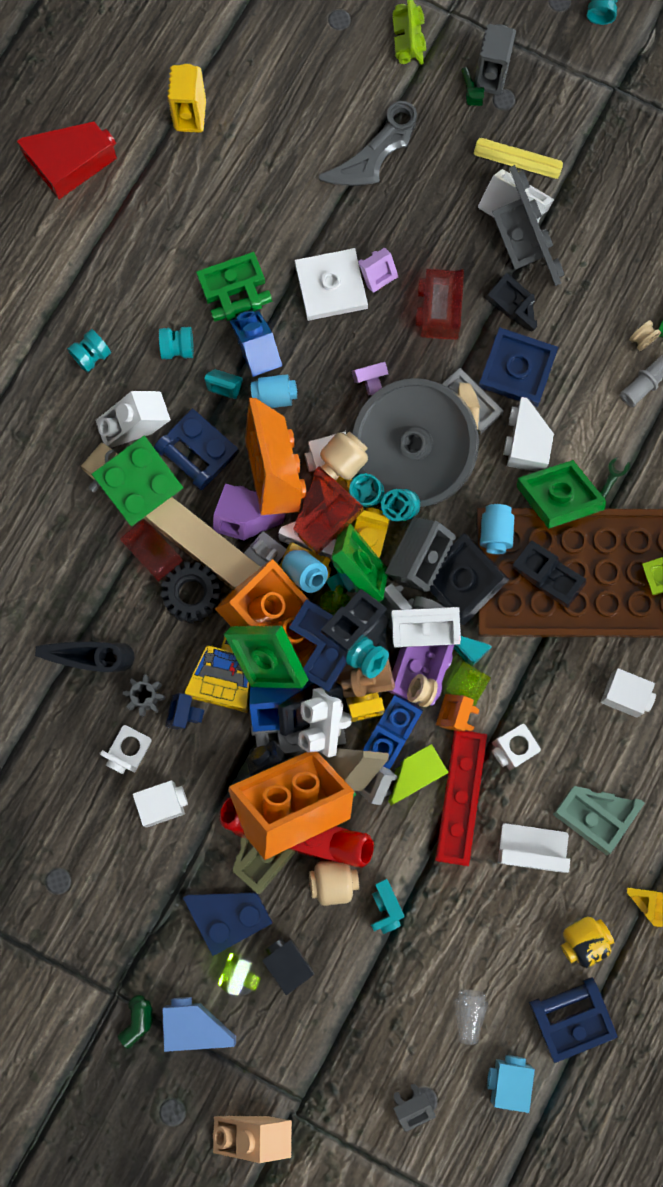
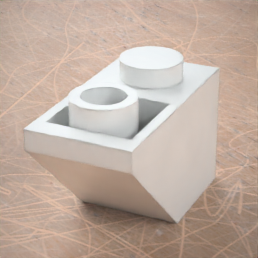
[96,391,170,448]
[503,397,554,472]

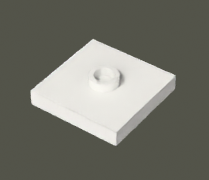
[295,248,368,321]

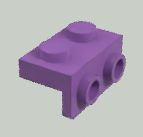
[388,645,454,706]

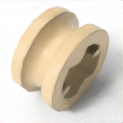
[629,320,661,351]
[407,674,438,707]

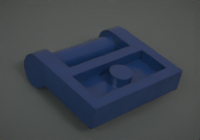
[154,408,239,491]
[529,977,618,1063]

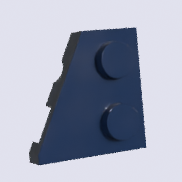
[183,893,273,956]

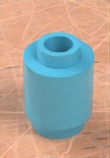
[251,374,298,408]
[480,504,514,554]
[282,550,328,593]

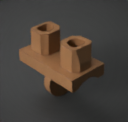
[336,659,395,698]

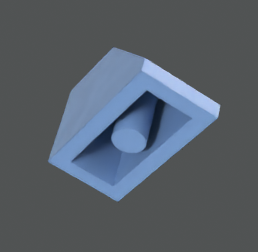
[163,997,236,1052]

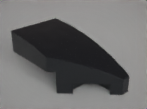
[485,272,537,332]

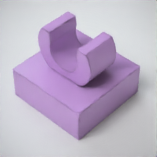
[358,248,398,292]
[352,362,388,396]

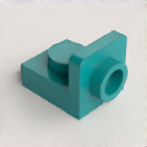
[371,879,405,934]

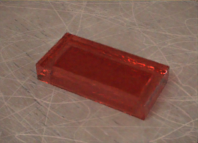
[120,519,183,581]

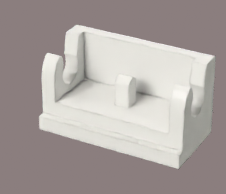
[392,607,461,647]

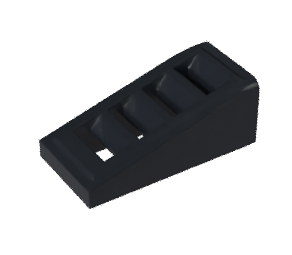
[278,682,344,736]

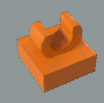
[436,694,479,731]

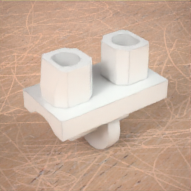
[298,688,352,758]

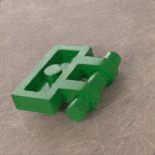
[196,252,273,322]

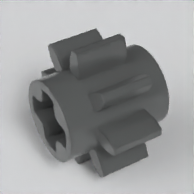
[123,675,166,717]

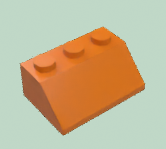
[245,398,306,515]
[215,559,317,668]
[229,751,354,860]

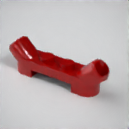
[219,797,374,868]

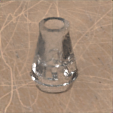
[454,990,489,1045]

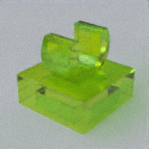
[446,661,491,706]
[217,953,261,996]

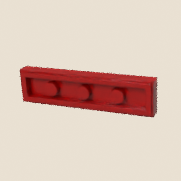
[435,730,487,867]

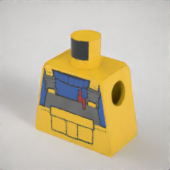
[185,636,250,713]

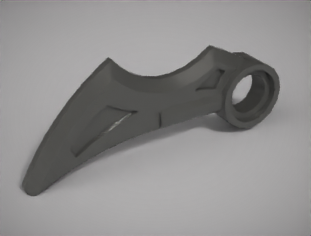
[319,101,417,186]

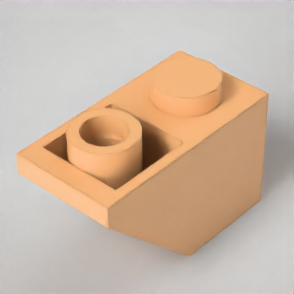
[213,1116,292,1163]

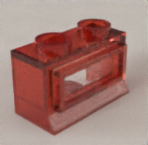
[416,269,464,340]

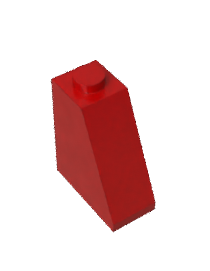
[17,121,117,199]

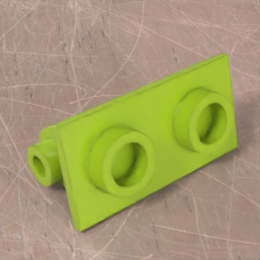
[393,0,426,65]

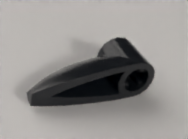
[35,642,135,672]

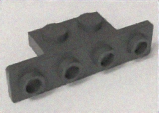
[492,165,565,286]

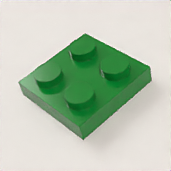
[91,435,183,527]
[517,460,606,529]
[332,522,388,602]
[224,626,309,688]

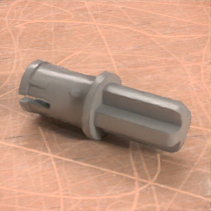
[620,355,663,407]

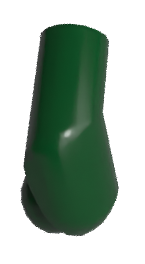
[117,995,152,1049]

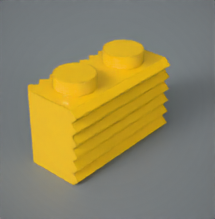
[167,64,206,133]

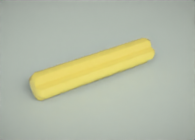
[474,138,563,179]

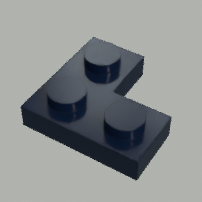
[289,599,348,692]

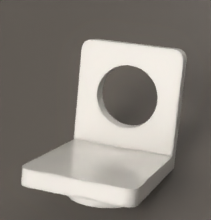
[492,724,541,771]
[100,725,152,774]

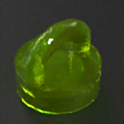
[319,584,351,615]

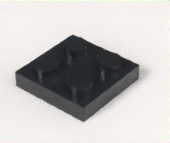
[430,533,510,625]

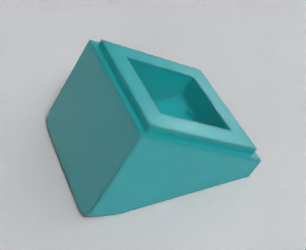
[204,369,243,399]
[453,636,492,667]

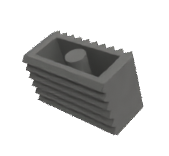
[474,24,516,95]
[385,517,456,592]

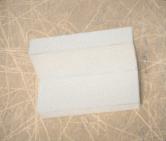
[478,169,554,222]
[497,823,570,873]

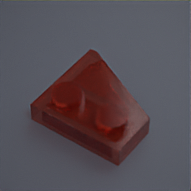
[293,466,364,555]

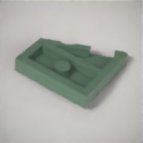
[553,786,645,855]

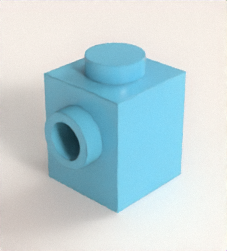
[487,1055,535,1113]

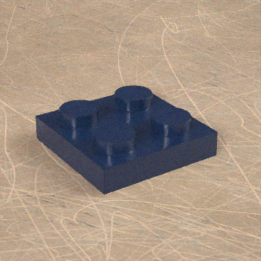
[479,327,559,407]

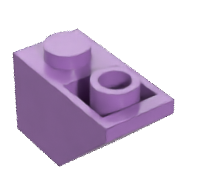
[213,484,286,540]

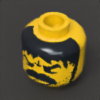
[560,916,614,969]

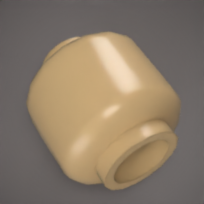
[320,431,368,480]
[309,861,359,906]

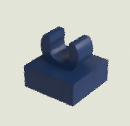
[165,693,204,730]

